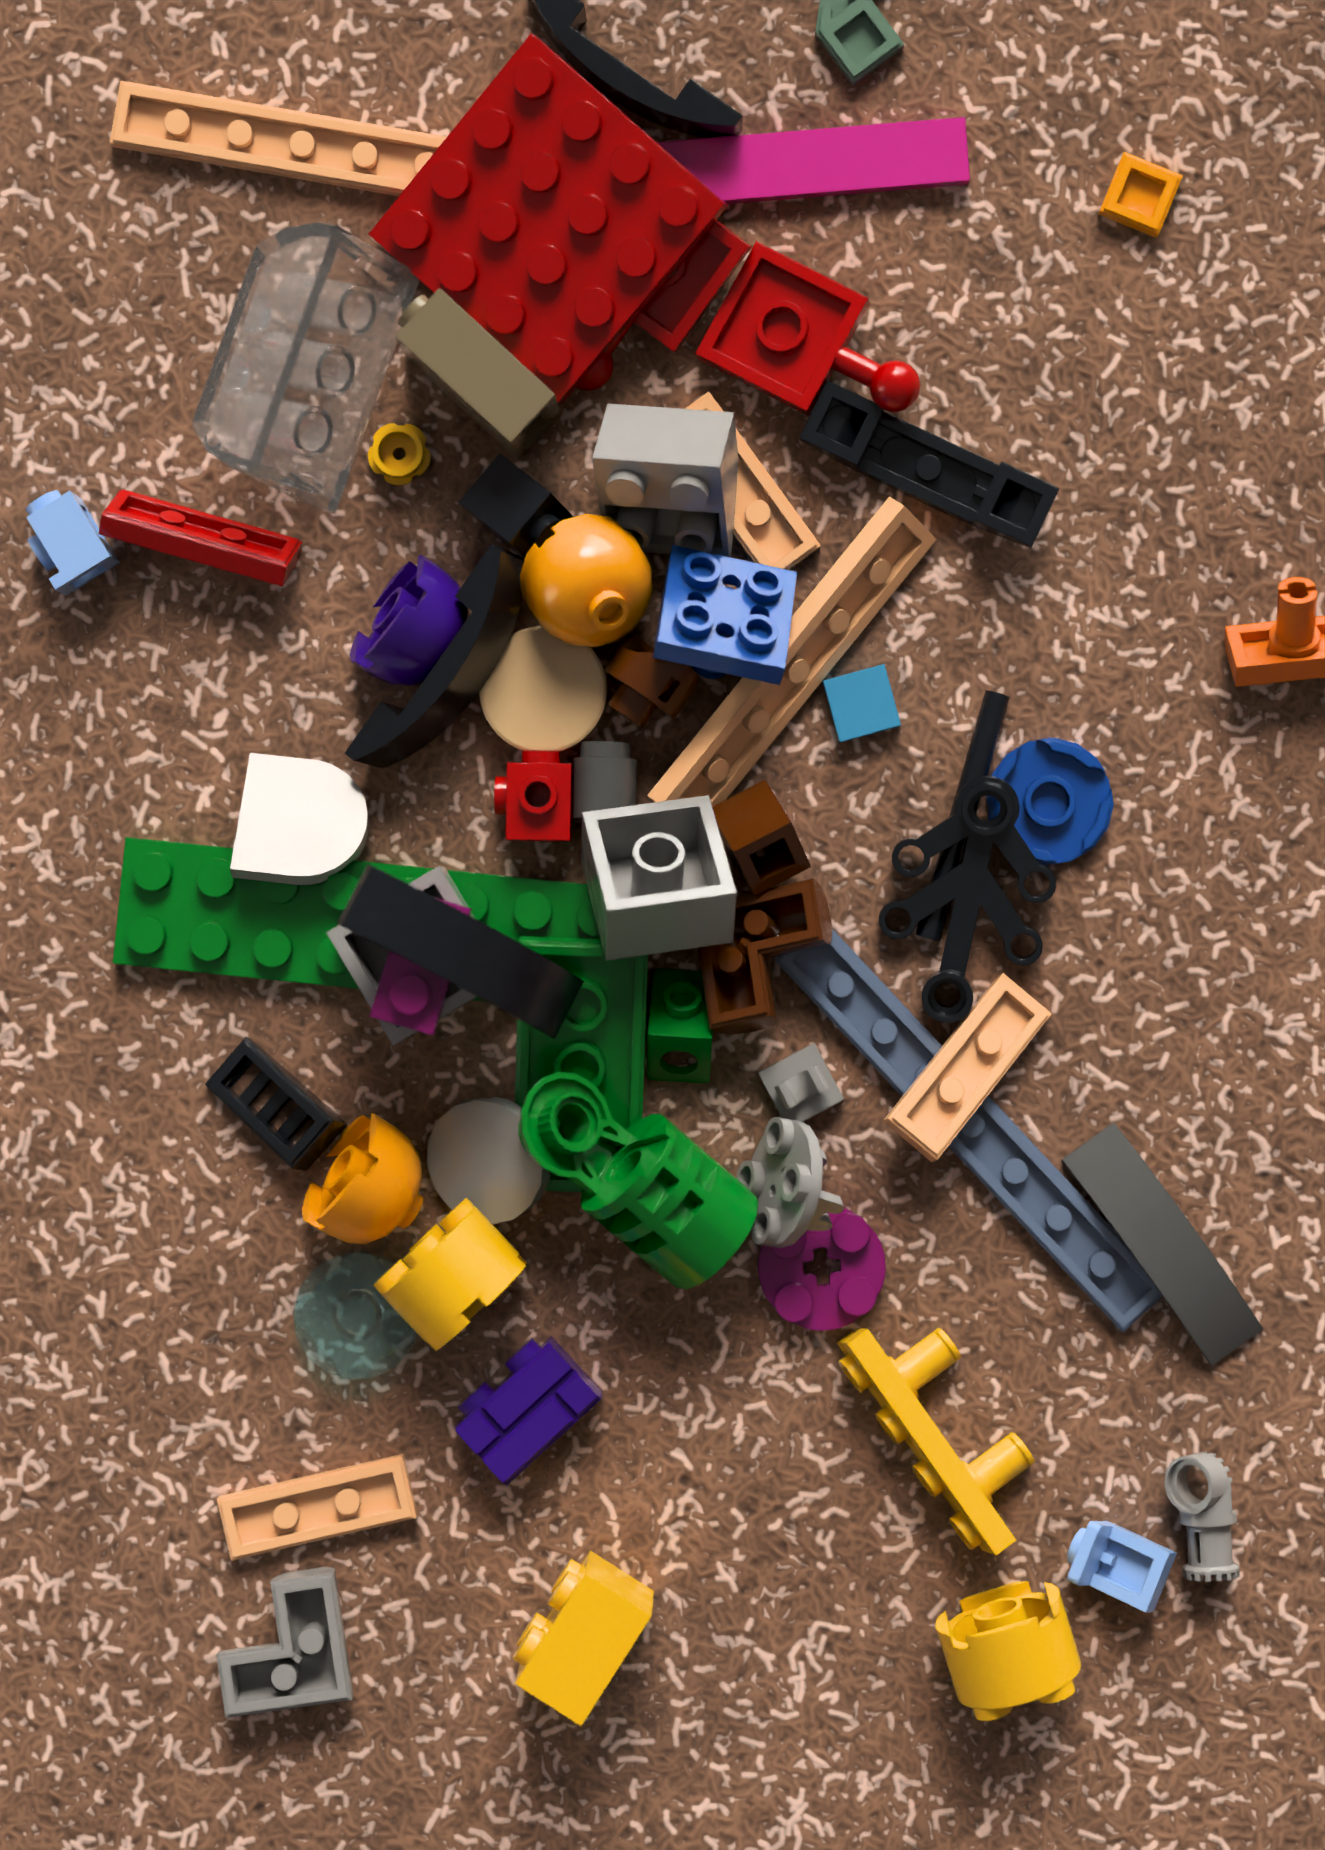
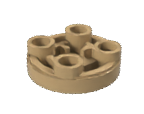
[479,626,607,752]

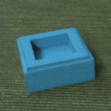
[822,664,901,743]

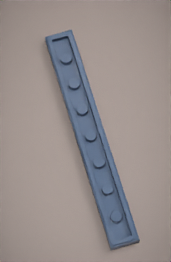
[774,929,1162,1333]

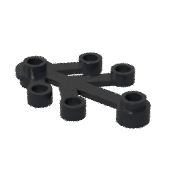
[879,776,1056,1023]

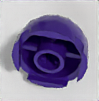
[349,555,470,686]

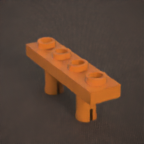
[1224,577,1325,687]

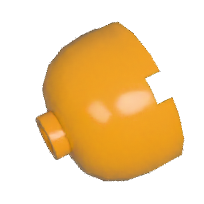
[520,514,653,647]
[302,1113,423,1244]

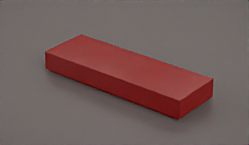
[98,489,302,587]

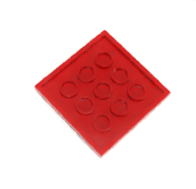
[368,33,728,404]

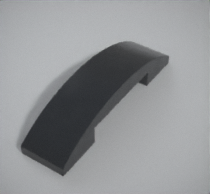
[530,0,743,138]
[799,380,1060,548]
[345,544,524,768]
[337,864,584,1039]

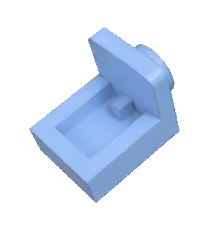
[1067,1521,1177,1613]

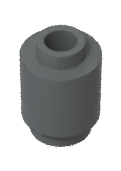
[572,741,637,821]

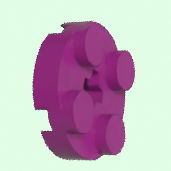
[758,1207,886,1331]

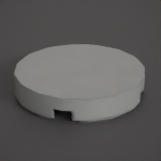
[427,1096,550,1225]

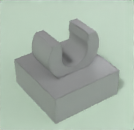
[758,1043,844,1122]

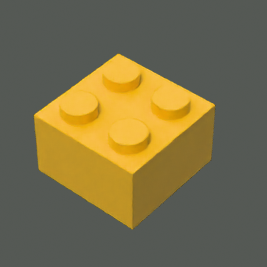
[513,1550,654,1726]

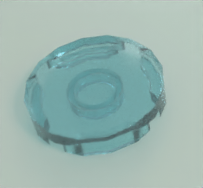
[293,1252,417,1380]

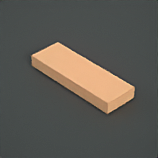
[685,392,821,570]
[883,973,1052,1162]
[217,1454,418,1561]

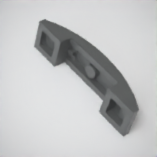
[1062,1122,1263,1366]

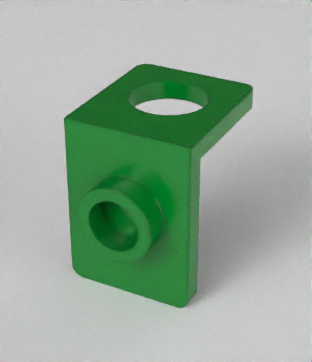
[647,968,713,1084]

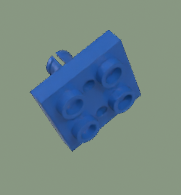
[653,545,797,685]

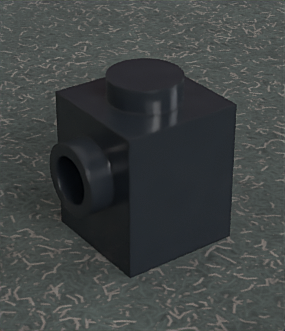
[459,453,573,560]

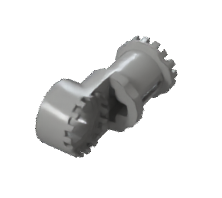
[1164,1451,1240,1582]

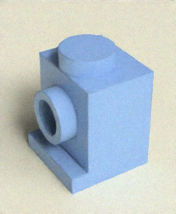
[25,490,120,596]

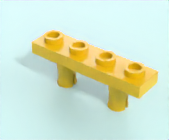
[836,1328,1035,1555]

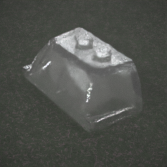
[192,222,419,514]

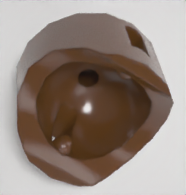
[604,634,699,728]

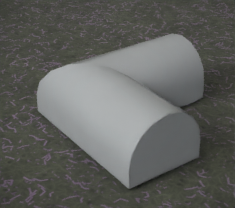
[216,1567,354,1718]

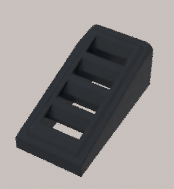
[205,1037,347,1171]

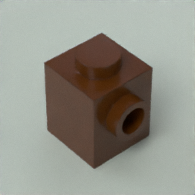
[712,780,811,896]

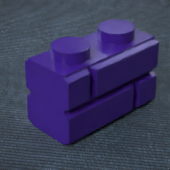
[455,1336,603,1486]

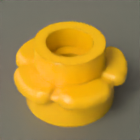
[368,423,431,486]

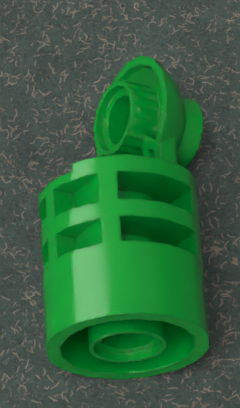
[518,1072,758,1290]

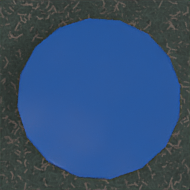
[985,738,1114,865]

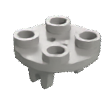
[736,1117,844,1248]

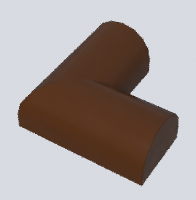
[698,878,832,1034]

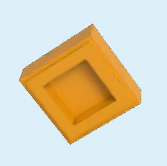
[1098,152,1183,238]

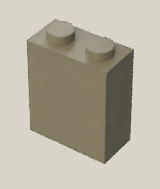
[395,288,561,460]

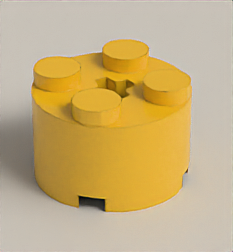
[373,1197,527,1351]
[935,1581,1081,1721]

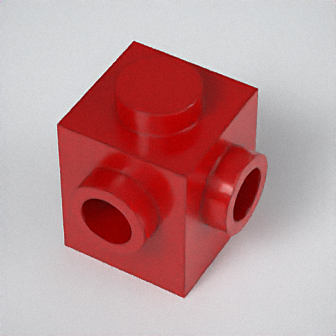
[494,751,573,842]

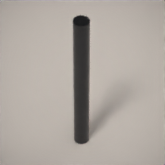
[915,690,1010,942]

